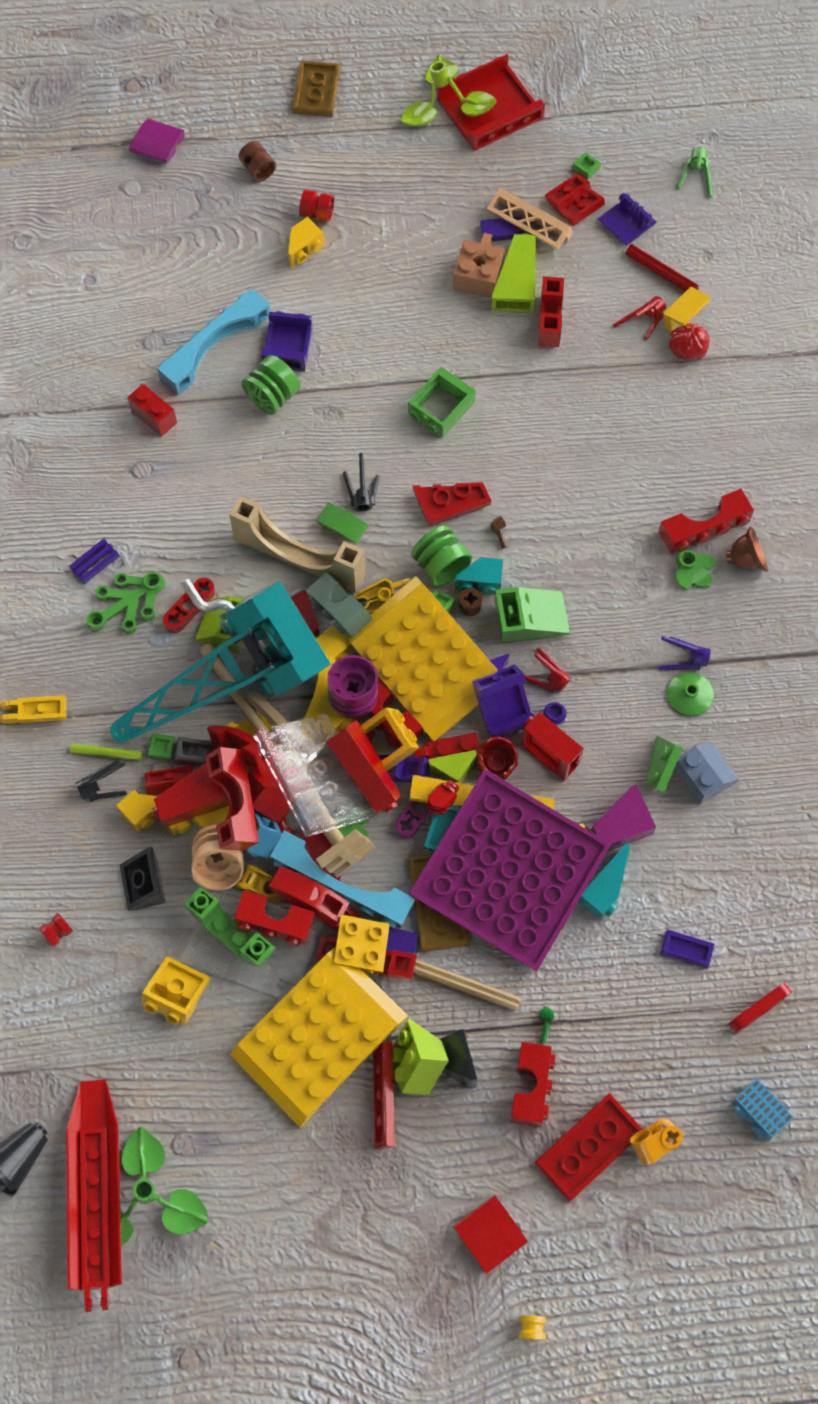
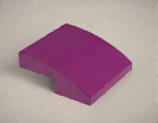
[129,118,185,164]

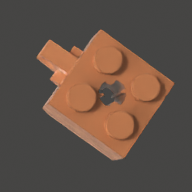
[453,233,505,297]

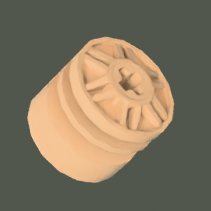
[191,824,244,891]

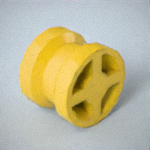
[519,1316,546,1340]

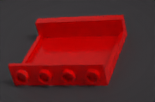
[437,54,545,151]

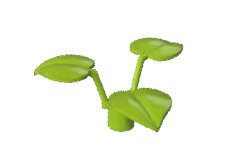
[400,54,496,126]

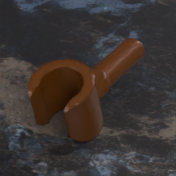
[491,516,507,549]

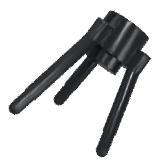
[343,452,379,511]
[76,758,127,802]

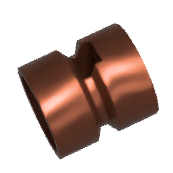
[238,141,276,181]

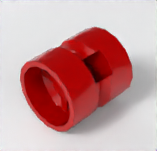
[299,189,335,223]

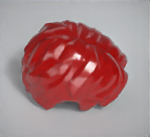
[669,323,710,360]
[476,736,519,780]

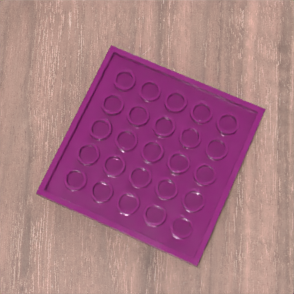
[409,769,611,972]

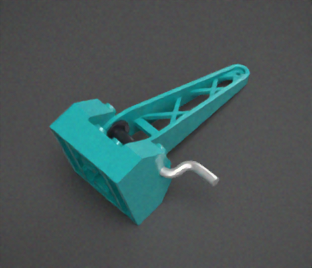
[110,579,331,743]

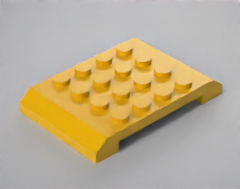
[345,576,498,741]
[230,947,409,1128]

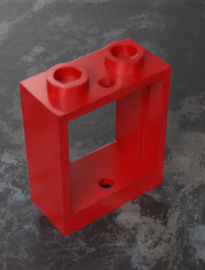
[521,712,584,781]

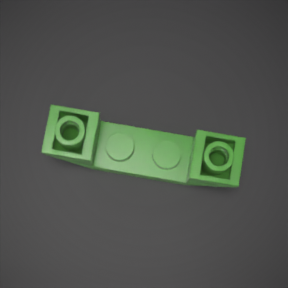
[184,886,276,967]

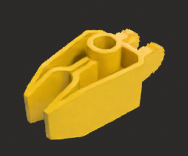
[353,578,411,615]

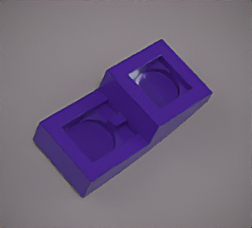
[379,754,429,782]

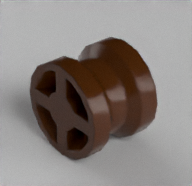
[459,588,482,616]

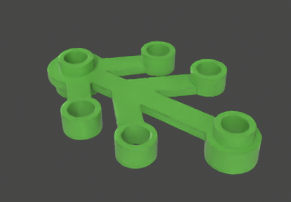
[86,572,165,634]

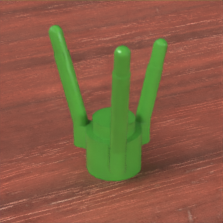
[677,147,712,198]

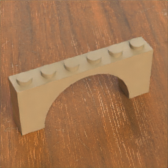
[229,496,366,593]

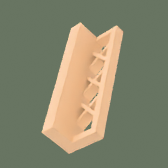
[487,187,573,250]

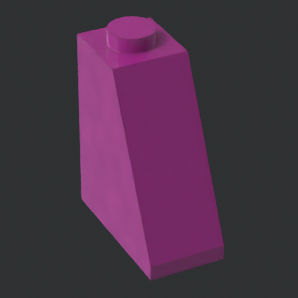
[591,784,656,852]

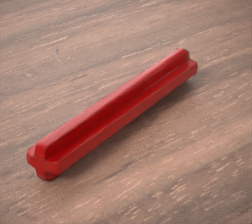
[625,244,700,292]

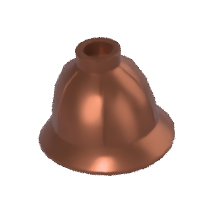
[726,527,769,572]

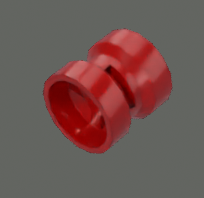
[38,913,73,947]

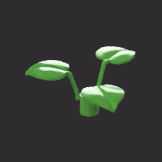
[120,1127,208,1246]

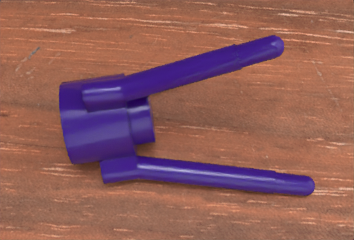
[658,636,711,670]

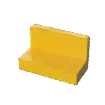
[663,287,710,331]

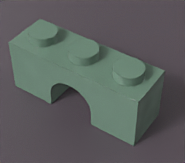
[306,572,373,638]

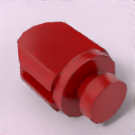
[427,780,459,815]

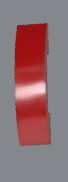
[207,725,265,775]
[315,935,418,980]

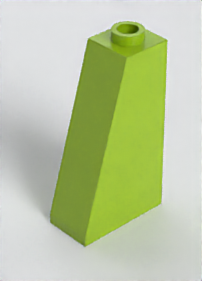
[491,234,536,312]

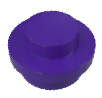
[543,702,567,725]

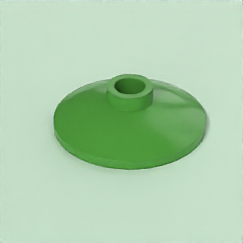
[667,672,714,717]

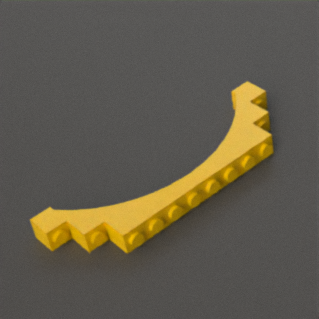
[116,625,355,837]

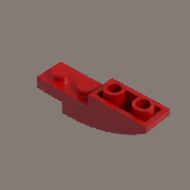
[267,866,365,932]

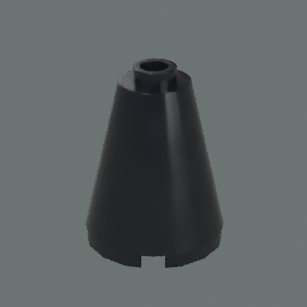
[0,1123,48,1197]

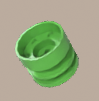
[241,355,301,415]
[411,526,472,587]

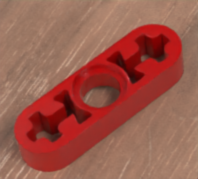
[163,577,215,633]
[728,982,792,1034]

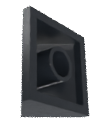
[120,847,166,911]

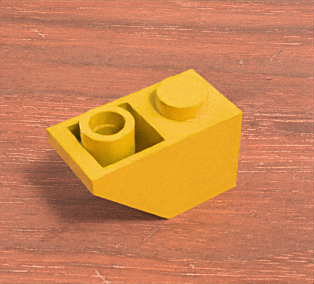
[288,217,325,268]

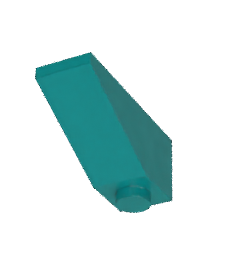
[578,843,631,921]

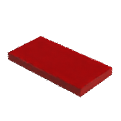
[534,1092,644,1202]

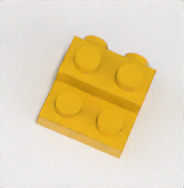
[141,956,211,1025]

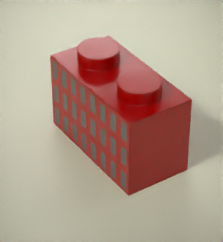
[127,383,177,437]

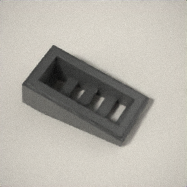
[174,737,214,766]

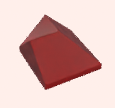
[248,755,309,824]

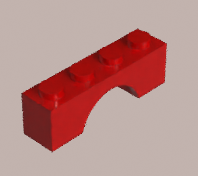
[658,488,754,553]
[206,747,259,851]

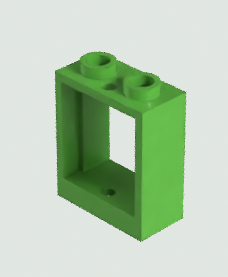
[408,367,476,437]

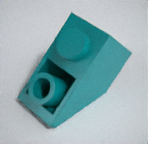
[455,557,503,595]

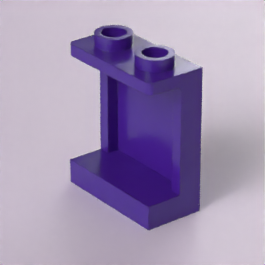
[261,311,313,372]
[472,664,535,737]

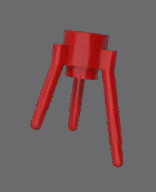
[613,296,666,340]
[524,648,571,693]

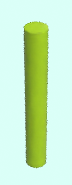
[70,744,142,761]

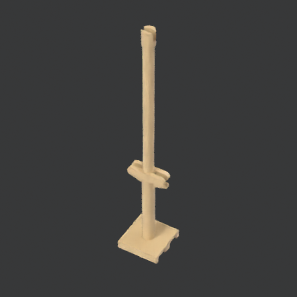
[200,643,376,878]

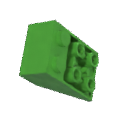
[494,587,570,643]

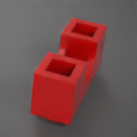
[538,276,564,347]
[367,678,423,749]
[234,890,315,947]
[510,1042,556,1127]

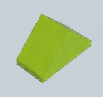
[429,750,477,783]

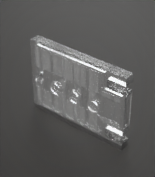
[253,714,377,837]
[180,888,325,1001]

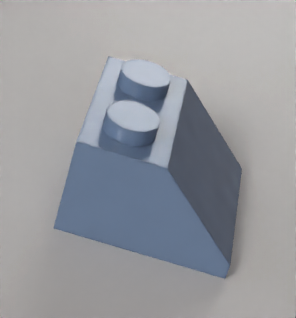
[674,742,739,805]

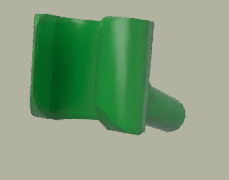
[538,1006,554,1044]

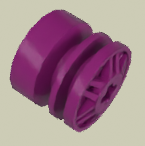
[327,656,378,718]

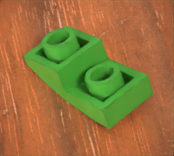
[316,502,369,544]

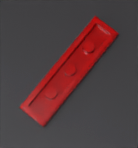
[373,1042,395,1149]

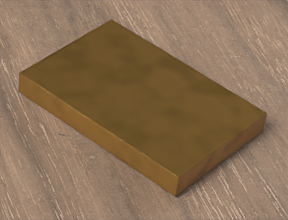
[292,60,341,117]

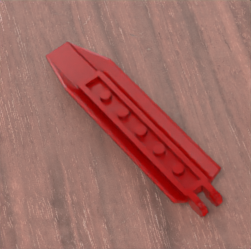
[66,1079,122,1312]

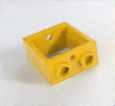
[361,707,419,771]

